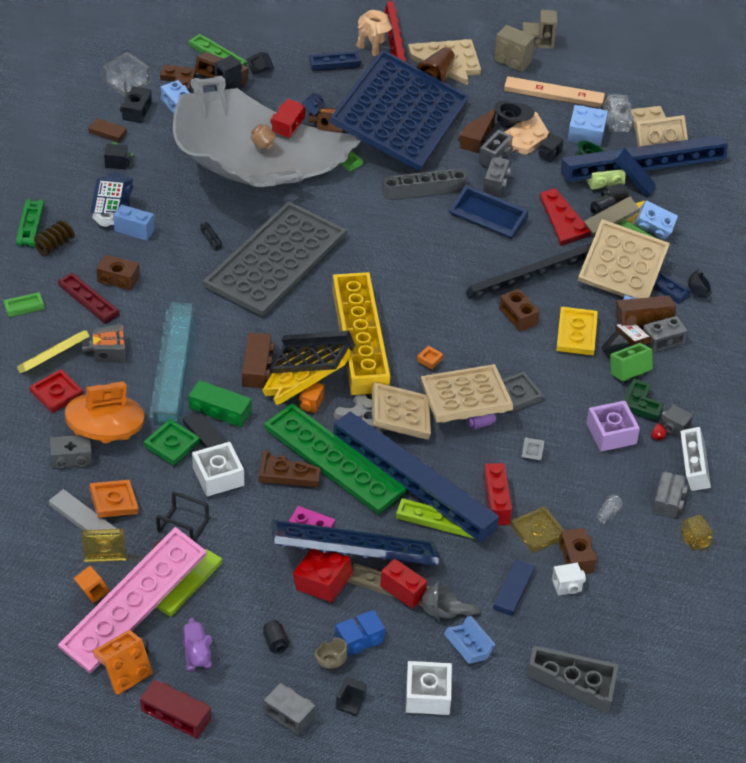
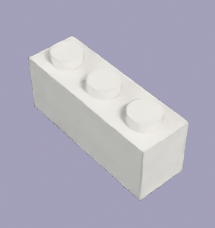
[680,427,711,491]

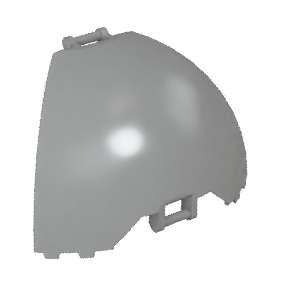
[173,76,361,187]

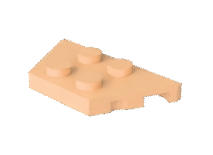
[505,112,549,155]

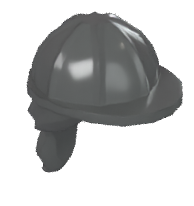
[422,581,480,620]

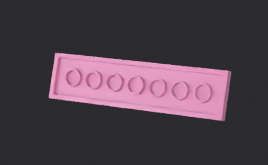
[58,527,207,674]

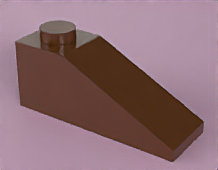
[458,109,496,153]

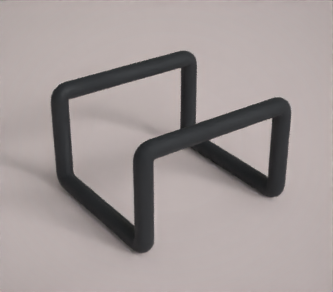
[156,491,209,542]

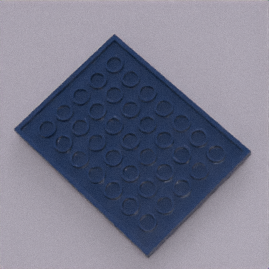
[329,49,469,171]

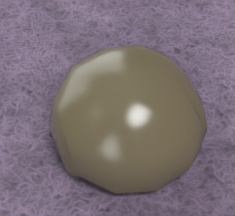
[314,637,348,669]

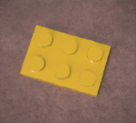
[556,307,598,356]

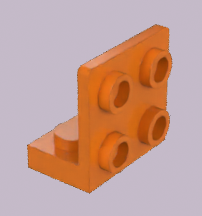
[92,630,153,695]

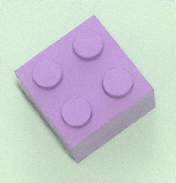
[586,401,640,452]

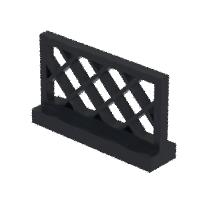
[269,331,356,374]

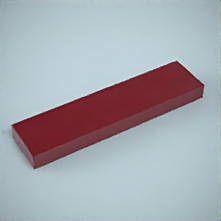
[58,273,119,324]

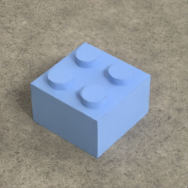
[567,105,608,147]

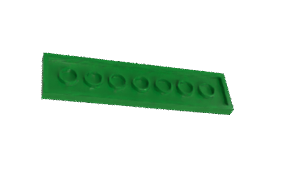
[264,403,406,515]

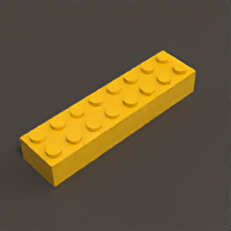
[332,272,390,395]

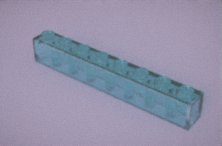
[150,302,193,426]

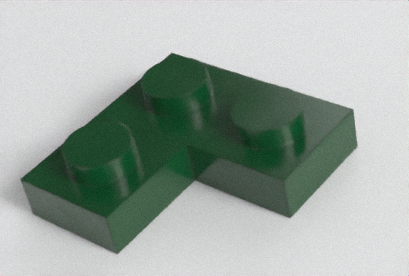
[623,378,664,421]

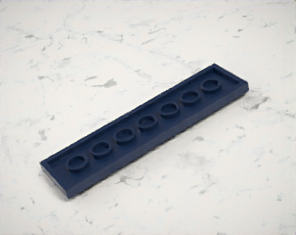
[271,519,439,566]

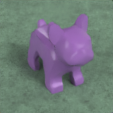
[181,618,212,672]

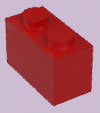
[270,99,306,138]
[380,559,427,609]

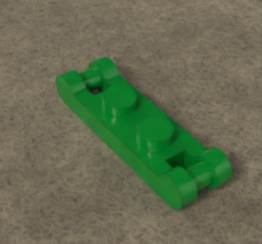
[16,199,45,247]

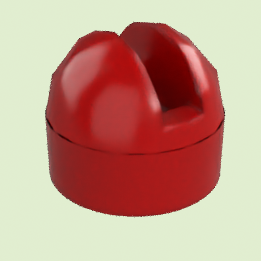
[650,423,667,440]

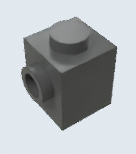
[661,404,693,439]

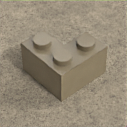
[522,10,557,49]

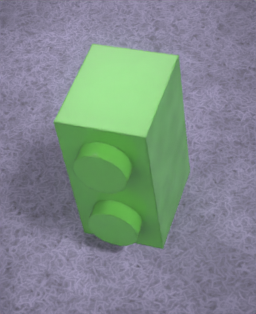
[610,343,653,381]

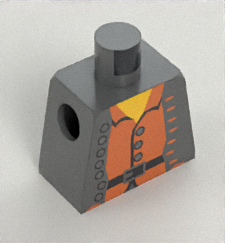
[82,324,126,363]

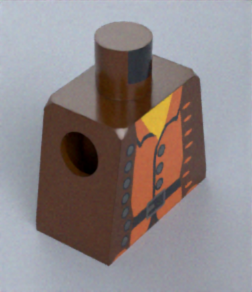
[309,108,344,132]

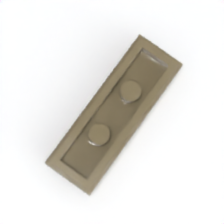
[584,197,640,237]

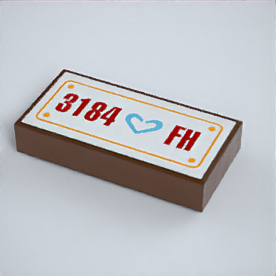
[615,324,651,345]

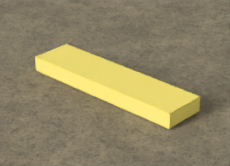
[17,330,90,373]

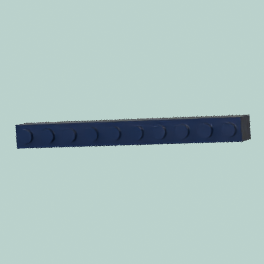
[561,135,728,182]
[333,411,499,543]

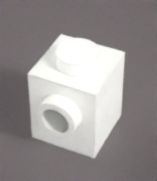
[552,563,586,596]

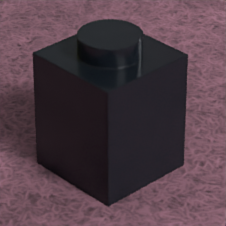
[104,144,131,170]

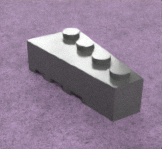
[527,645,619,714]

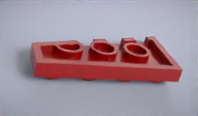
[540,188,591,246]

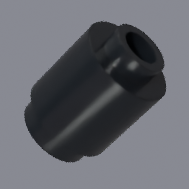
[601,183,628,202]
[590,195,617,216]
[263,620,290,653]

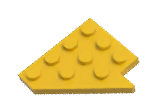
[262,348,351,405]

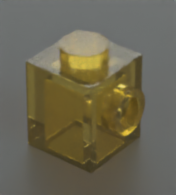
[681,514,713,550]

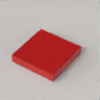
[29,369,84,413]

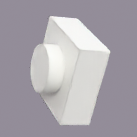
[93,213,114,227]

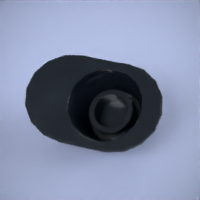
[494,101,535,126]

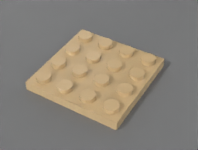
[577,219,670,298]
[421,364,513,423]

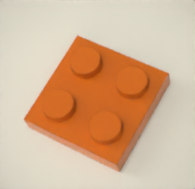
[89,480,139,518]

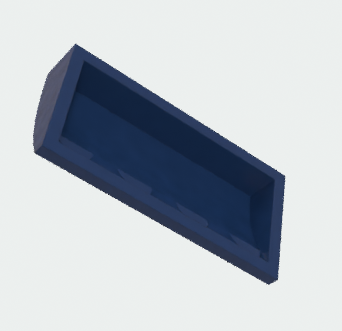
[449,185,528,239]

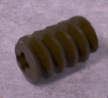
[34,220,75,256]

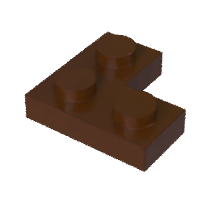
[160,65,196,92]

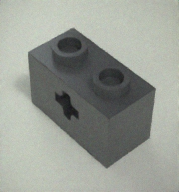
[50,435,92,469]

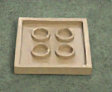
[372,382,431,440]

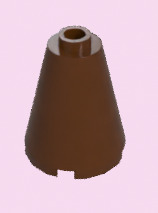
[416,47,455,83]

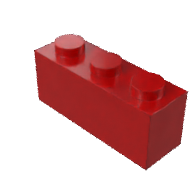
[483,463,512,525]

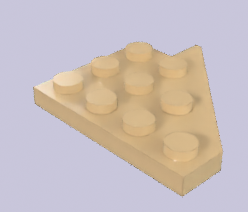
[408,39,481,85]

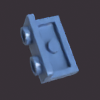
[444,616,495,664]

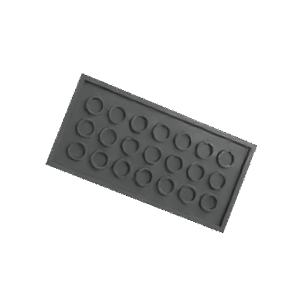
[203,201,347,317]

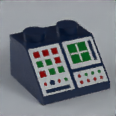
[91,171,133,214]

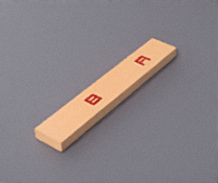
[504,76,605,108]

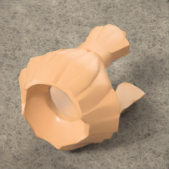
[356,10,393,57]

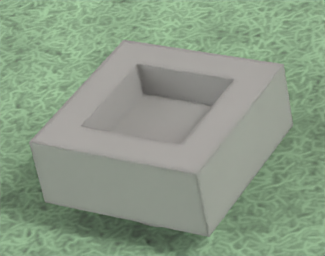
[522,437,544,460]

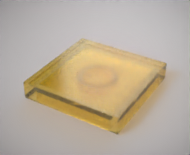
[510,506,564,553]
[82,529,126,562]

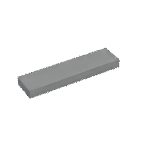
[49,489,121,548]

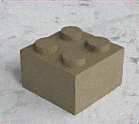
[494,25,535,72]

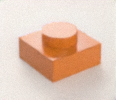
[417,346,444,370]

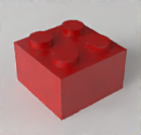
[293,548,353,603]

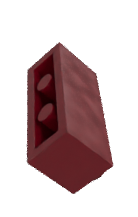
[140,679,211,739]

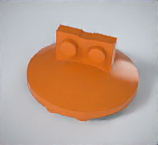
[65,381,144,443]

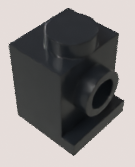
[538,132,564,163]

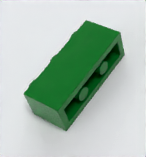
[189,380,252,427]

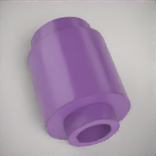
[466,413,496,430]

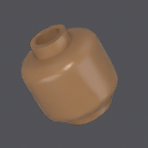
[250,124,276,150]

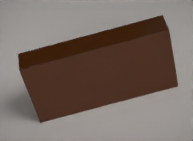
[88,118,127,142]

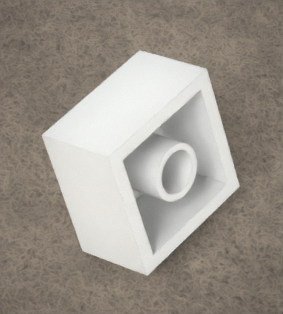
[192,442,244,497]
[406,661,452,715]

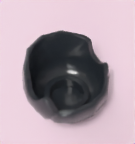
[687,269,712,298]

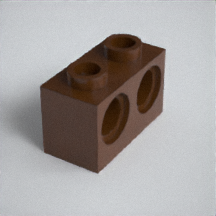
[499,289,540,332]

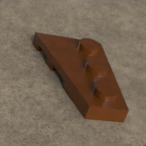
[259,450,321,487]

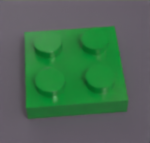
[144,419,200,466]

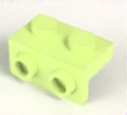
[586,170,626,189]

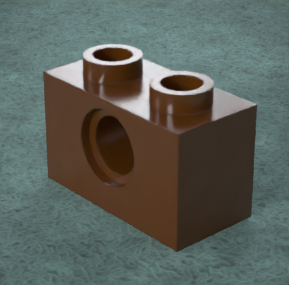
[97,254,140,291]
[559,528,598,573]

